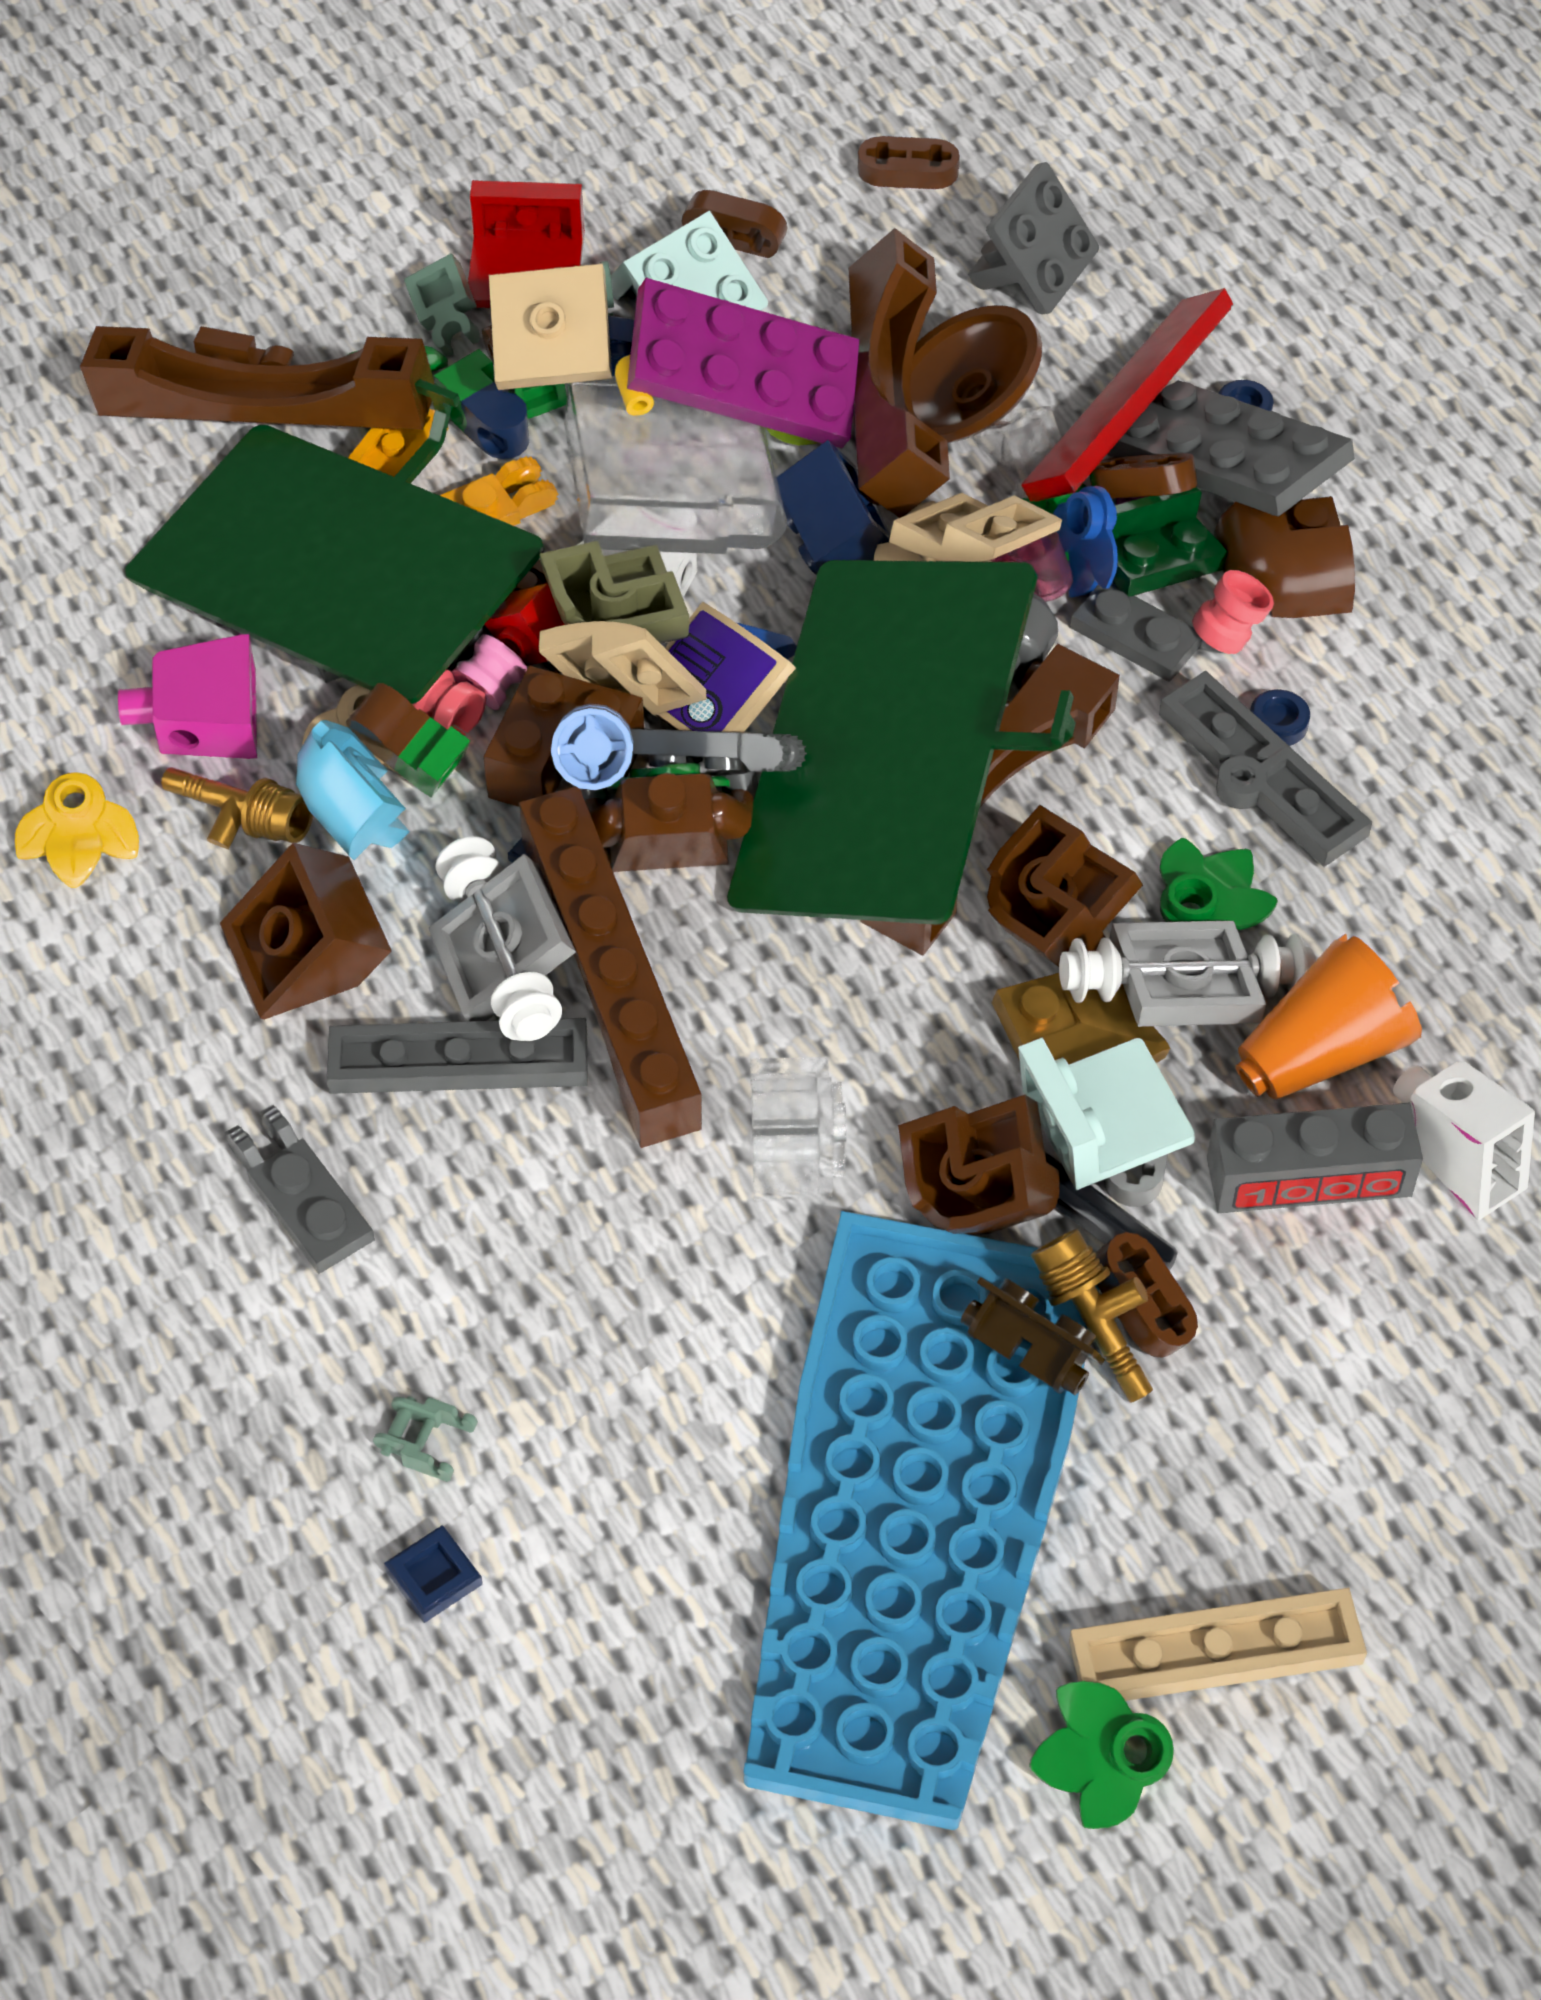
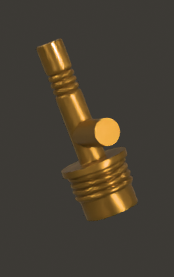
[161,767,313,850]
[1031,1228,1153,1403]

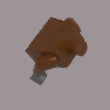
[571,770,758,872]

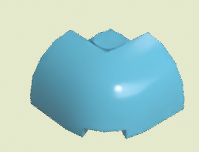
[296,720,410,860]

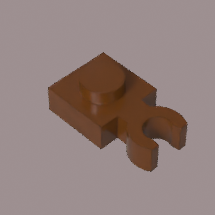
[193,326,294,366]

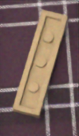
[1069,1587,1367,1701]

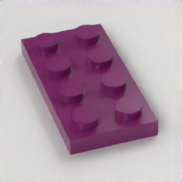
[627,278,859,449]

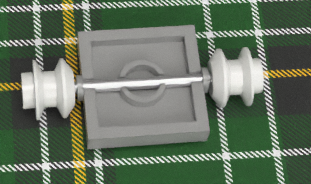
[429,837,576,1041]
[1059,921,1315,1027]

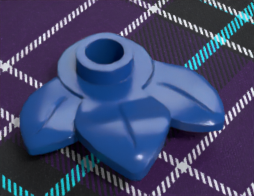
[1043,486,1118,598]

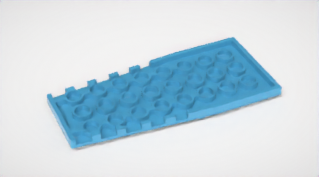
[743,1211,1099,1830]

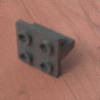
[968,162,1099,314]

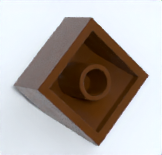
[220,842,392,1019]

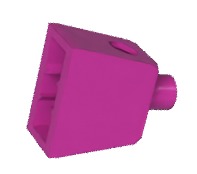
[118,634,257,759]

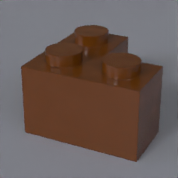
[483,665,644,807]

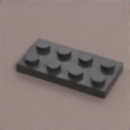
[1107,380,1355,517]

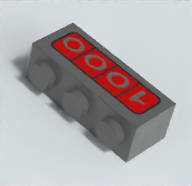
[1207,1102,1423,1214]

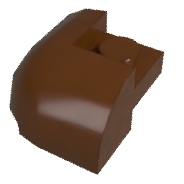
[1214,496,1355,618]
[987,804,1143,967]
[898,1094,1060,1234]

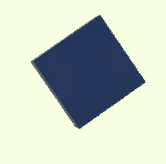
[384,1525,483,1623]

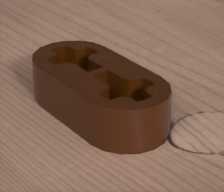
[857,136,960,189]
[681,190,788,258]
[1089,453,1198,498]
[1096,1232,1198,1358]

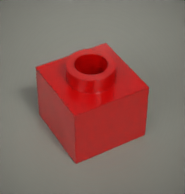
[485,584,565,666]

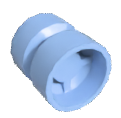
[551,703,633,790]

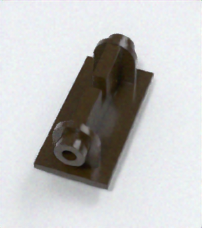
[960,1277,1105,1395]

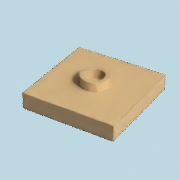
[489,264,612,390]

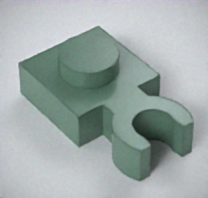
[404,253,480,356]

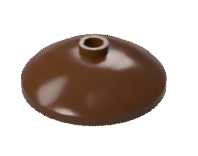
[910,305,1042,443]

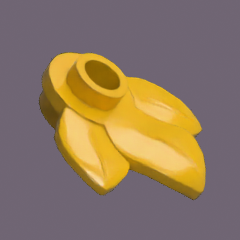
[15,772,140,888]

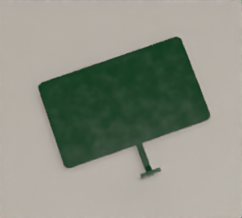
[125,379,545,704]
[727,560,1076,925]

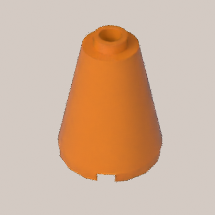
[1235,934,1422,1100]

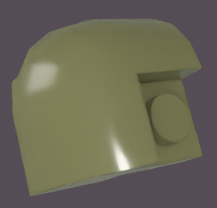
[540,541,689,644]

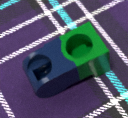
[434,349,530,459]

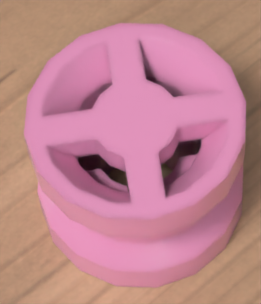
[452,635,527,710]

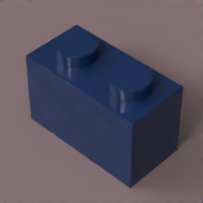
[772,440,891,575]

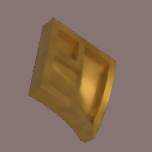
[991,973,1171,1065]

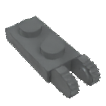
[630,729,807,772]
[225,1104,375,1274]

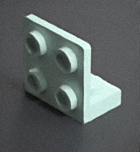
[611,211,768,311]
[1018,1037,1195,1190]

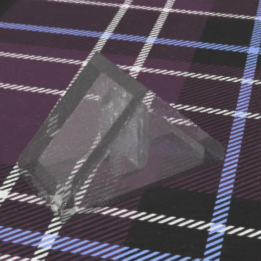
[970,406,1062,498]

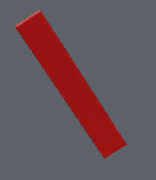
[1021,288,1233,502]

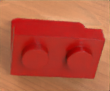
[468,180,585,308]

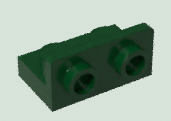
[1112,486,1228,597]

